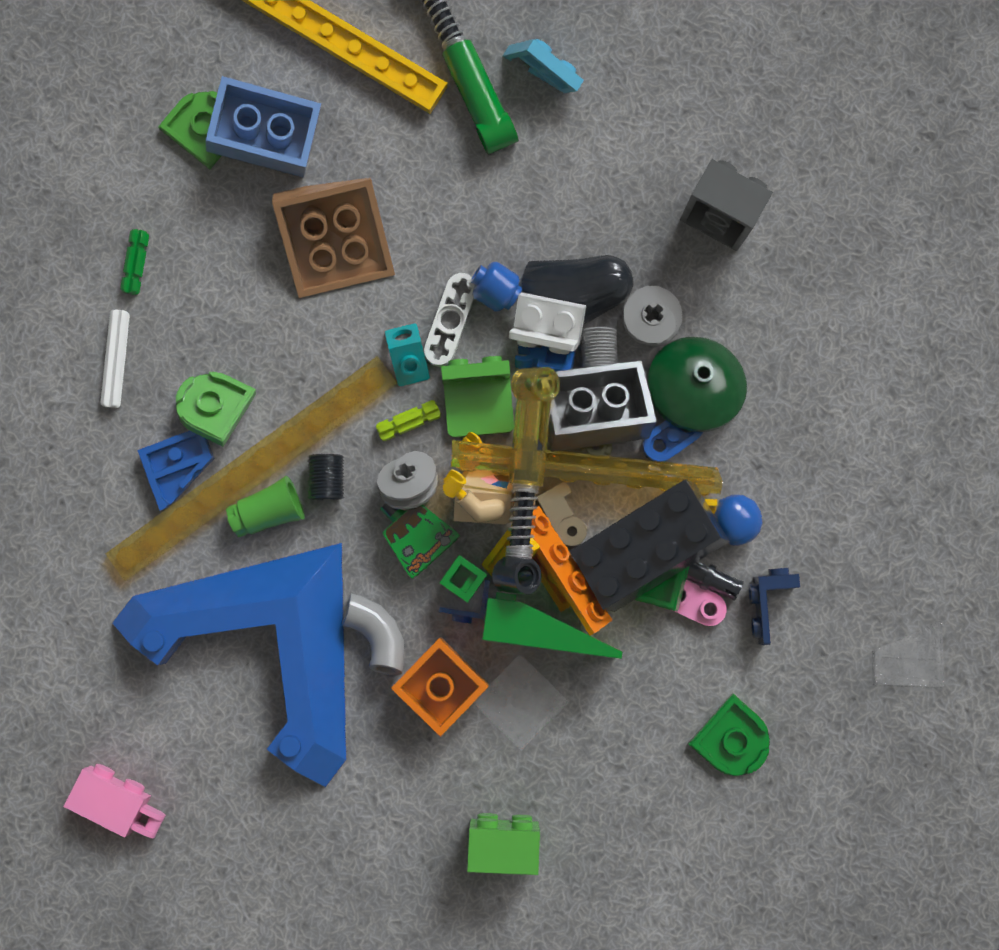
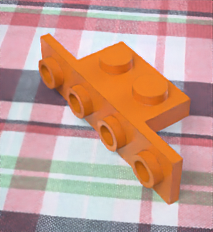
[531,506,612,636]

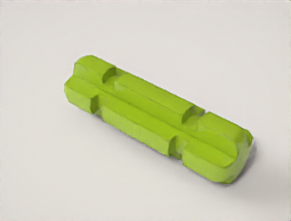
[376,400,441,441]

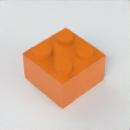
[391,637,489,737]

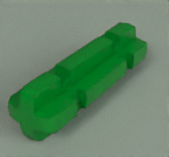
[120,229,149,295]

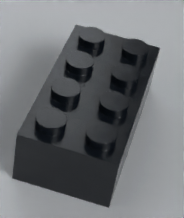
[570,479,730,612]

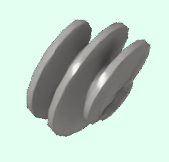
[622,286,682,346]
[377,451,438,510]

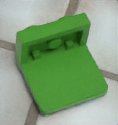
[441,356,514,438]

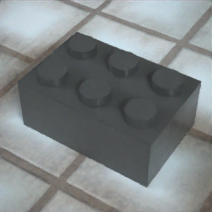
[680,159,773,251]
[538,361,656,452]

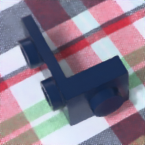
[748,568,800,645]

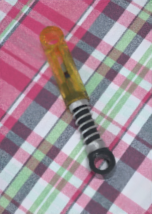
[492,367,560,594]

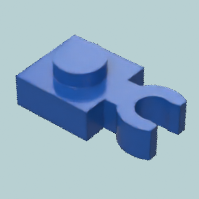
[515,345,576,375]

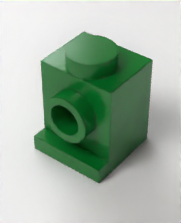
[440,555,487,603]

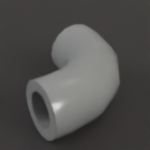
[342,593,404,676]

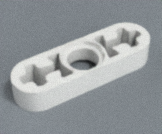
[424,273,475,367]

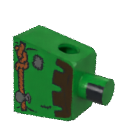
[380,504,461,579]

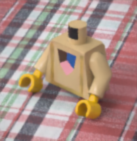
[443,432,536,524]

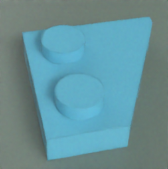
[503,39,584,93]

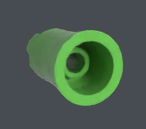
[226,476,305,537]

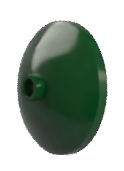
[647,337,747,432]

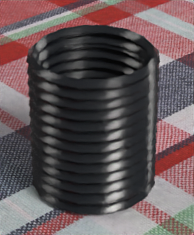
[307,454,344,500]

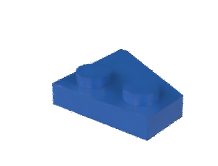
[137,430,215,511]

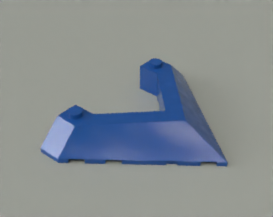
[113,543,346,787]

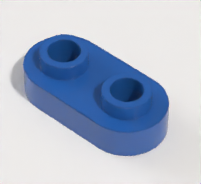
[642,420,703,463]

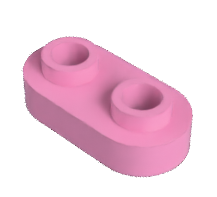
[672,580,727,626]

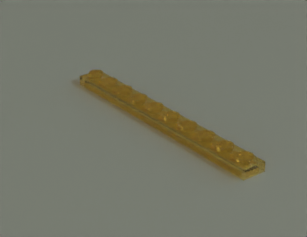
[105,356,397,581]

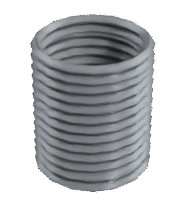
[581,327,618,368]

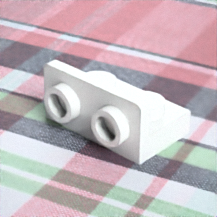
[509,293,586,354]

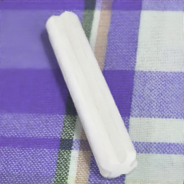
[100,310,130,408]

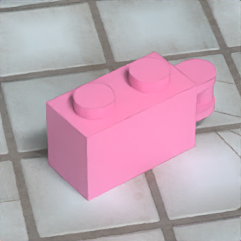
[63,764,166,838]

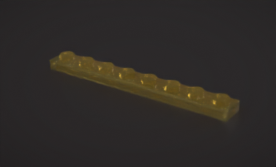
[450,440,723,496]

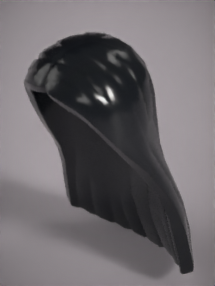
[522,255,634,325]

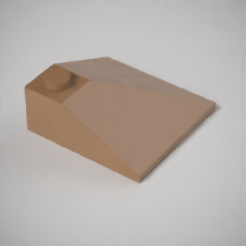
[272,178,395,298]

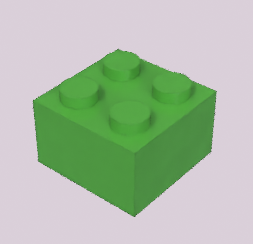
[467,813,540,875]

